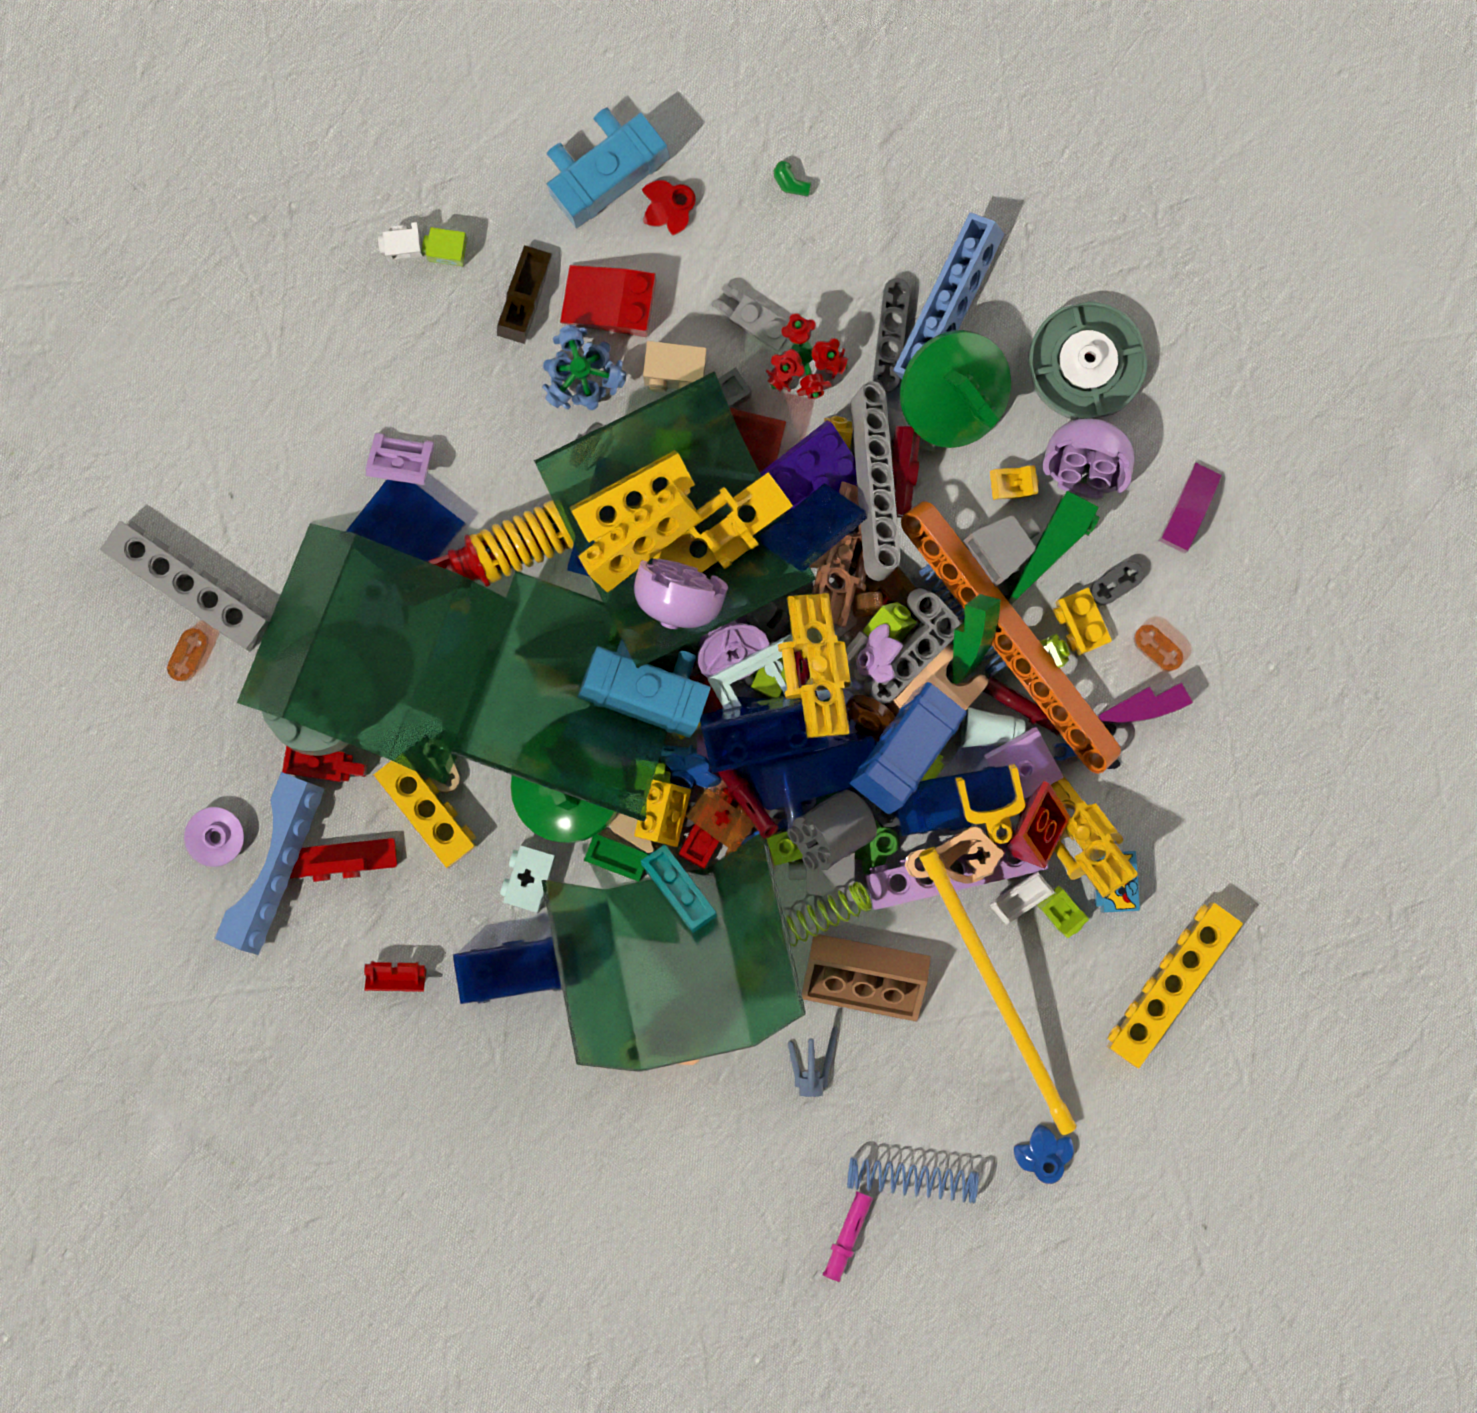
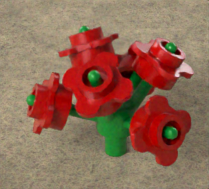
[765,313,848,399]

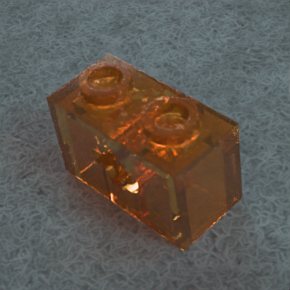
[685,786,754,852]

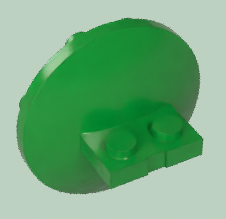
[900,330,1011,448]
[510,724,626,843]

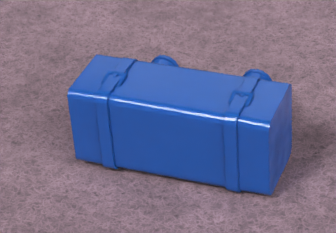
[850,682,967,814]

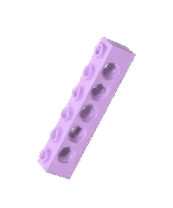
[865,842,1048,910]

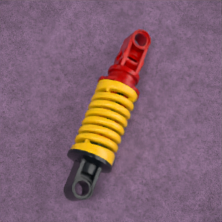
[396,489,614,606]

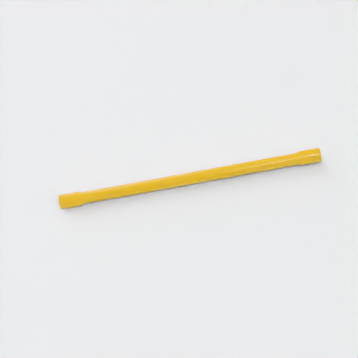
[919,847,1077,1135]

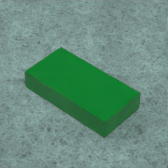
[584,834,650,882]

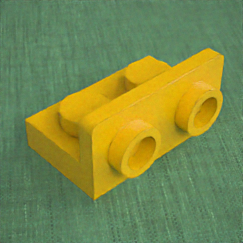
[1053,587,1112,656]
[634,779,691,847]

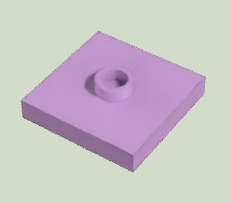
[984,727,1063,803]

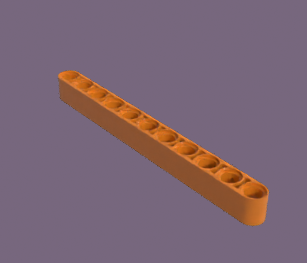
[900,501,1121,774]

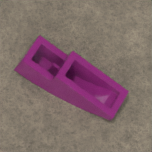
[1158,463,1222,553]
[1098,682,1193,724]

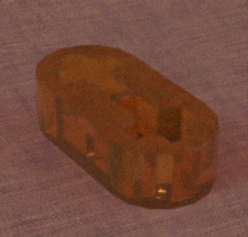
[852,592,884,617]
[1133,625,1183,672]
[167,628,209,682]

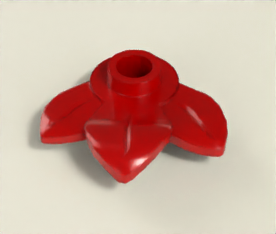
[642,180,696,236]

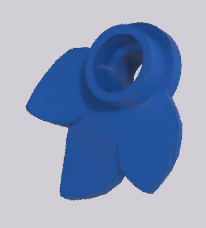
[665,753,721,789]
[1014,1125,1074,1184]

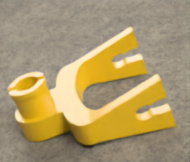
[955,764,1025,844]

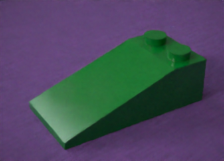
[1008,491,1100,604]

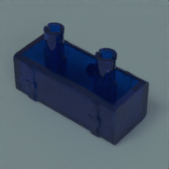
[700,690,829,773]
[747,732,875,829]
[895,765,1021,837]
[453,935,581,1004]

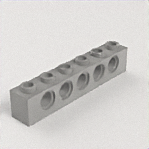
[100,521,270,652]

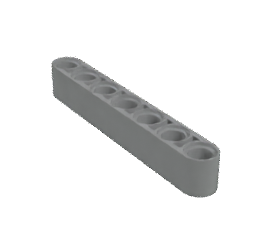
[851,381,900,581]

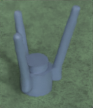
[788,1027,838,1097]

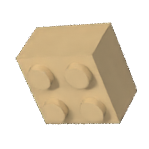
[643,341,707,396]

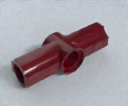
[892,426,920,518]

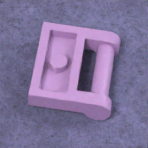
[366,433,434,485]

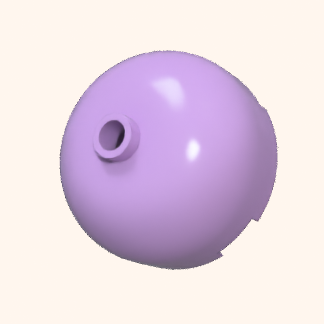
[1043,418,1135,498]
[634,559,728,629]

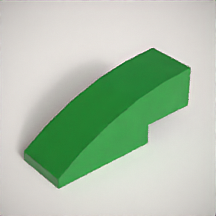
[953,594,1001,684]

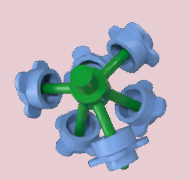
[542,325,626,410]

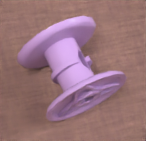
[682,589,769,681]

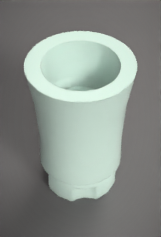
[960,707,1025,747]

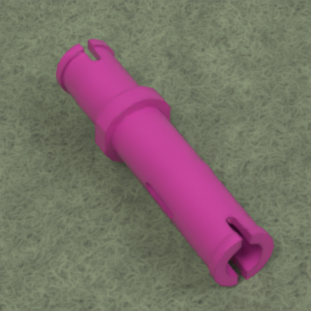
[822,1191,874,1282]

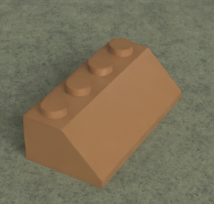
[801,933,931,1022]

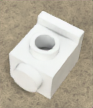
[378,222,423,261]

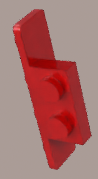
[289,838,398,882]

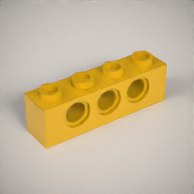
[569,450,695,543]
[578,482,702,593]
[373,753,477,869]

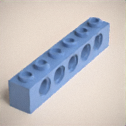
[893,212,1004,379]

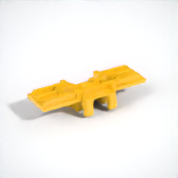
[653,472,793,573]
[778,593,851,738]
[1028,774,1138,898]

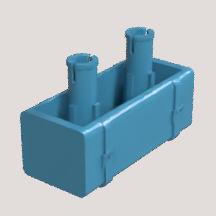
[546,107,670,229]
[577,630,711,738]

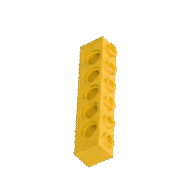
[1106,902,1243,1069]

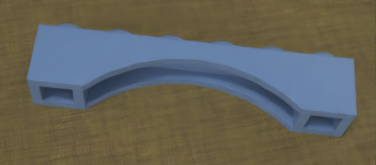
[215,772,325,955]

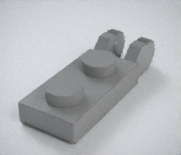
[711,283,788,352]

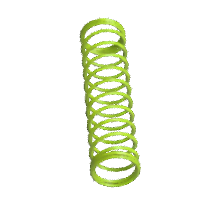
[745,881,872,963]

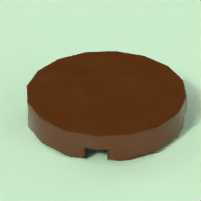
[845,695,895,742]

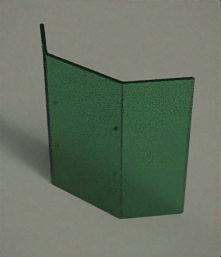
[534,371,816,668]
[237,523,518,785]
[451,571,701,822]
[541,834,806,1072]

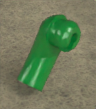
[773,161,811,197]

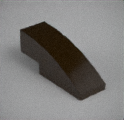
[497,245,552,344]

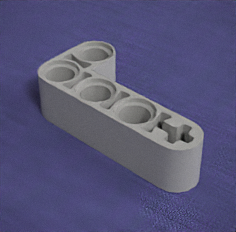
[863,588,960,703]

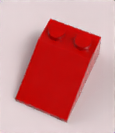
[560,265,656,337]
[1006,781,1070,869]

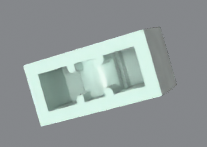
[500,845,556,913]

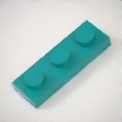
[641,845,717,933]

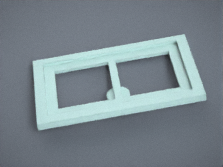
[707,628,854,742]

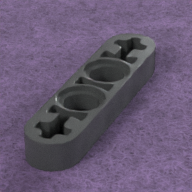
[873,278,910,393]

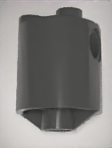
[787,789,877,870]

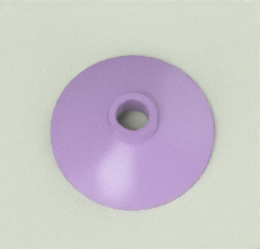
[184,807,244,867]

